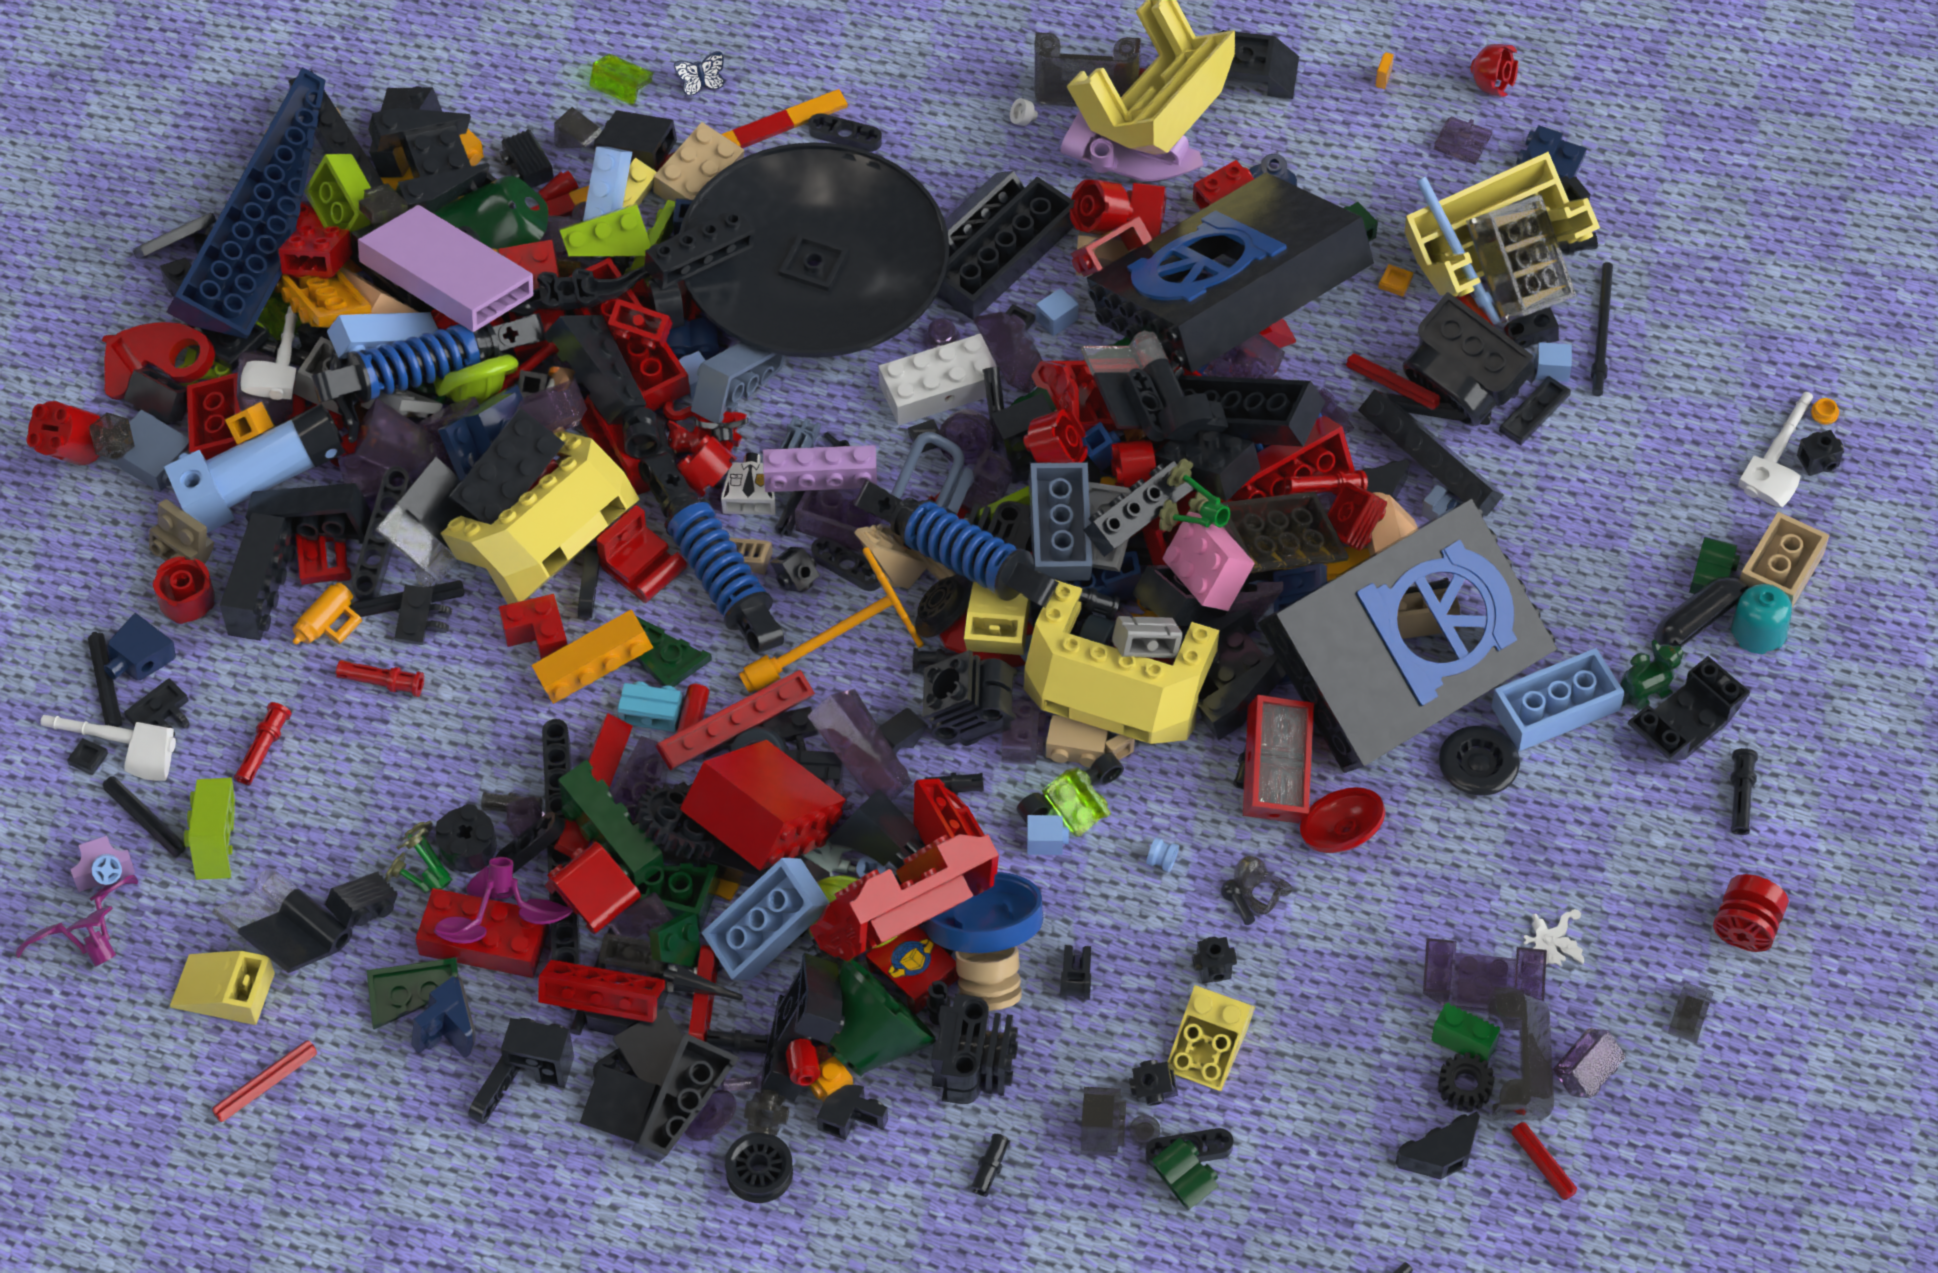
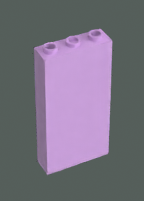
[358,205,533,332]

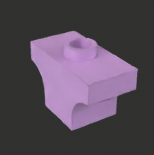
[71,836,135,892]

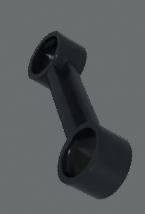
[1016,753,1124,825]

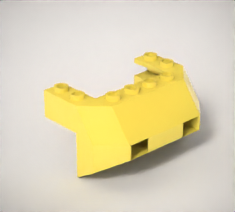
[1066,0,1235,155]
[1404,152,1600,297]
[441,431,640,604]
[1024,580,1219,744]

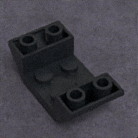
[1218,30,1299,99]
[1628,656,1750,761]

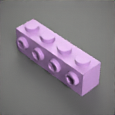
[763,445,877,492]

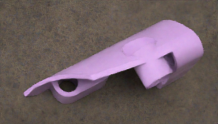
[1061,110,1204,181]

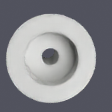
[1010,98,1038,126]

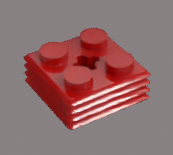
[1320,482,1387,551]

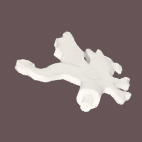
[1523,909,1584,966]

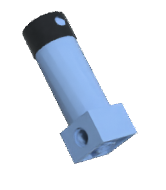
[164,404,346,533]

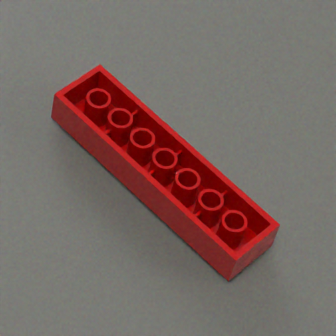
[1142,415,1355,565]

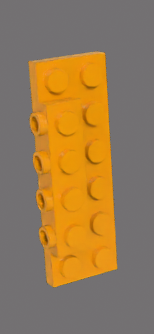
[274,270,372,328]

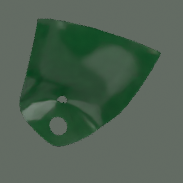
[433,176,548,253]

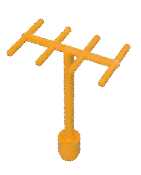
[739,547,924,693]

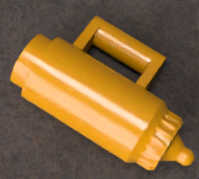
[292,582,362,645]

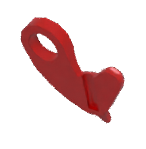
[102,322,215,400]

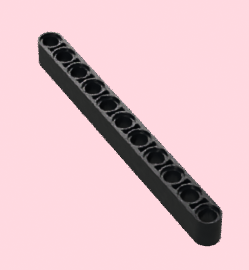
[542,719,581,1010]

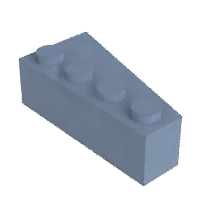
[691,342,785,423]

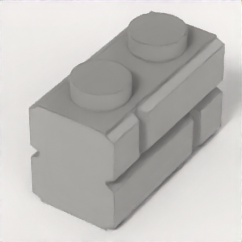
[1112,616,1182,658]

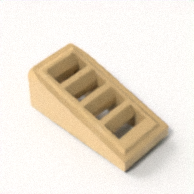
[729,538,773,575]

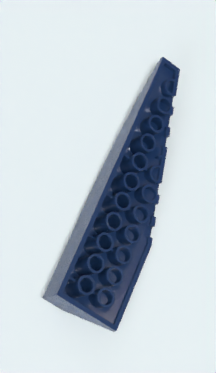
[166,67,326,339]

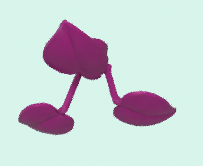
[434,857,573,943]
[16,875,138,967]

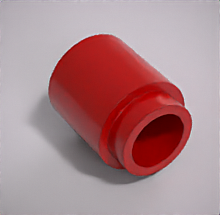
[786,1039,820,1086]

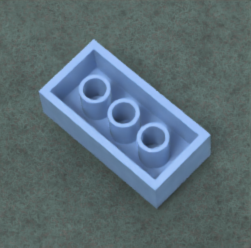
[1491,648,1624,751]
[701,858,830,980]

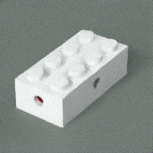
[878,334,1001,426]

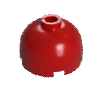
[1471,44,1518,97]

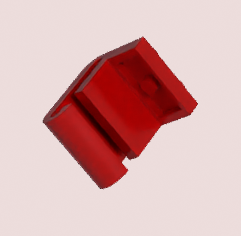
[596,505,687,603]
[544,842,641,935]

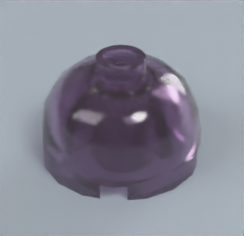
[938,409,994,466]

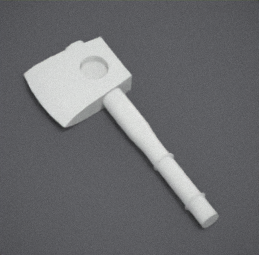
[240,306,298,400]
[1738,392,1813,508]
[41,715,176,781]

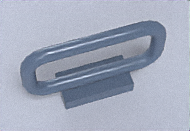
[891,432,975,515]

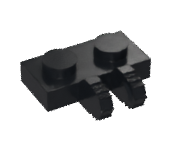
[394,584,453,645]
[124,678,190,737]
[756,706,818,751]

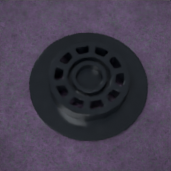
[915,574,973,638]
[1438,726,1520,796]

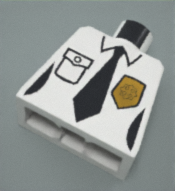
[721,452,776,515]

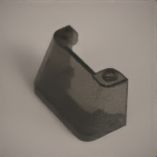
[1034,32,1142,107]
[1487,987,1554,1121]

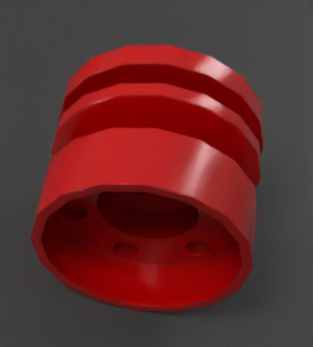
[1713,874,1789,952]

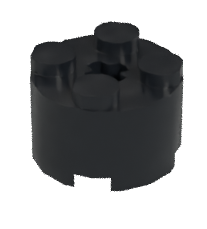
[435,804,497,874]

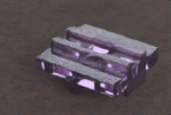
[1434,116,1492,165]

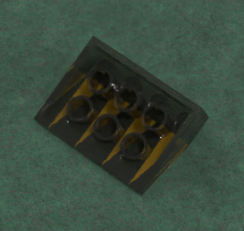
[1466,194,1576,323]
[1221,491,1349,573]

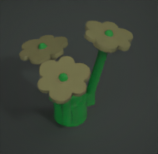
[1159,459,1230,532]
[385,821,453,894]

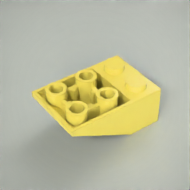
[964,582,1030,655]
[170,951,275,1025]
[1168,985,1255,1091]

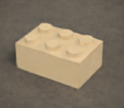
[653,122,744,202]
[1740,512,1830,608]

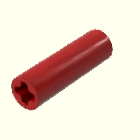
[677,684,710,733]

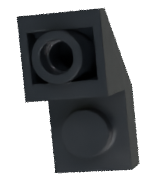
[861,708,928,770]

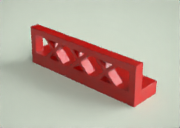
[538,960,665,1023]

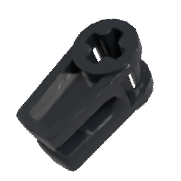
[1060,945,1091,1000]

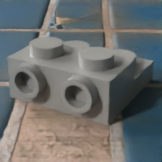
[361,388,442,420]

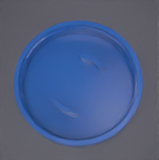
[924,872,1044,953]

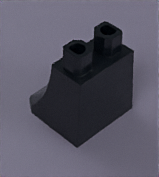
[825,789,923,869]

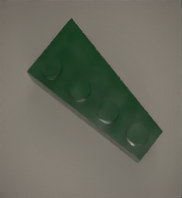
[558,760,664,887]
[624,863,720,932]

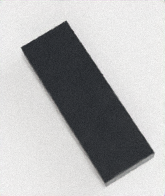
[1499,376,1571,446]

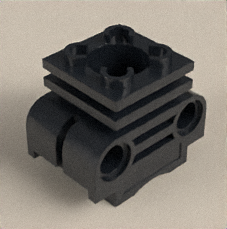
[964,501,1032,552]
[922,650,1017,746]
[931,994,1018,1104]

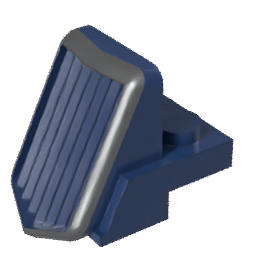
[411,976,476,1058]

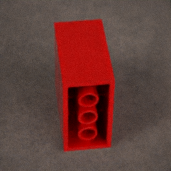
[680,740,846,871]

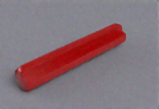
[1511,1122,1577,1200]

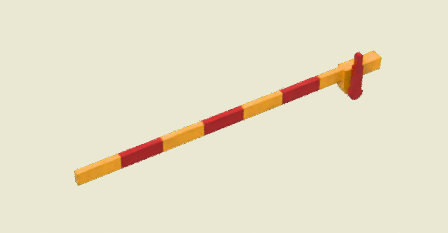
[530,89,848,224]

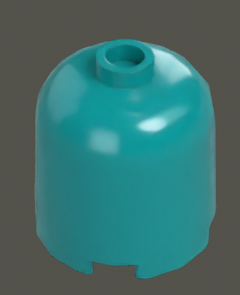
[1731,584,1792,654]

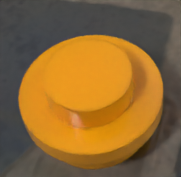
[1811,398,1839,425]

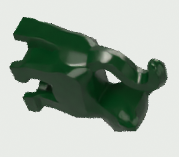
[1620,639,1684,711]

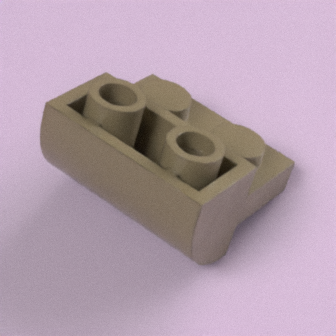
[149,499,214,564]

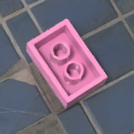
[1162,511,1255,611]

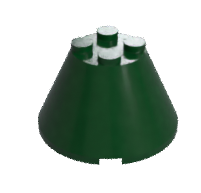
[821,959,936,1077]

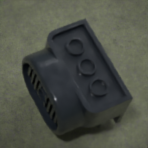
[1402,292,1535,426]

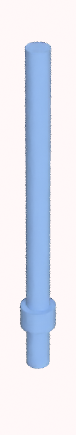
[1416,176,1501,325]

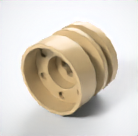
[955,946,1022,1011]

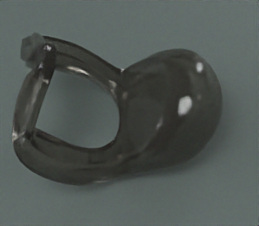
[1234,855,1293,915]

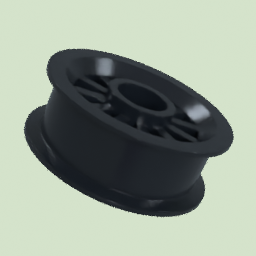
[725,1132,793,1203]

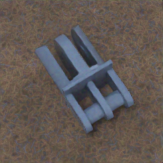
[779,416,821,449]

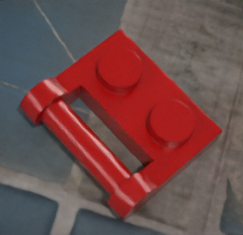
[296,534,352,585]

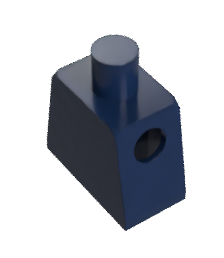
[104,613,176,680]

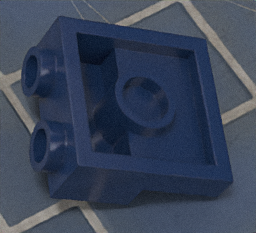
[1516,125,1587,179]

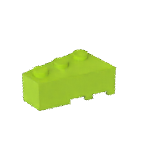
[559,203,651,256]
[184,778,235,880]

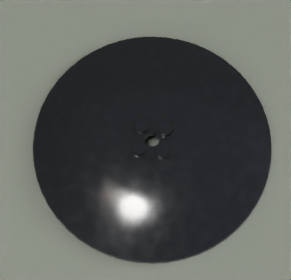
[679,142,949,358]

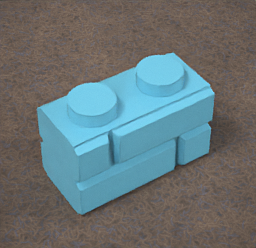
[618,681,683,732]

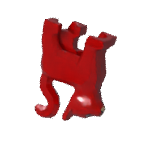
[663,400,747,454]

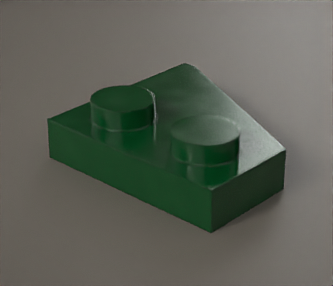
[649,912,701,968]

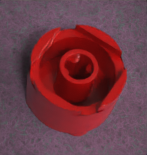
[1070,179,1133,235]
[1024,409,1088,463]
[676,434,737,499]
[1110,440,1156,488]
[153,557,215,624]

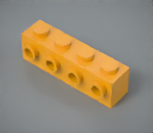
[531,609,653,704]

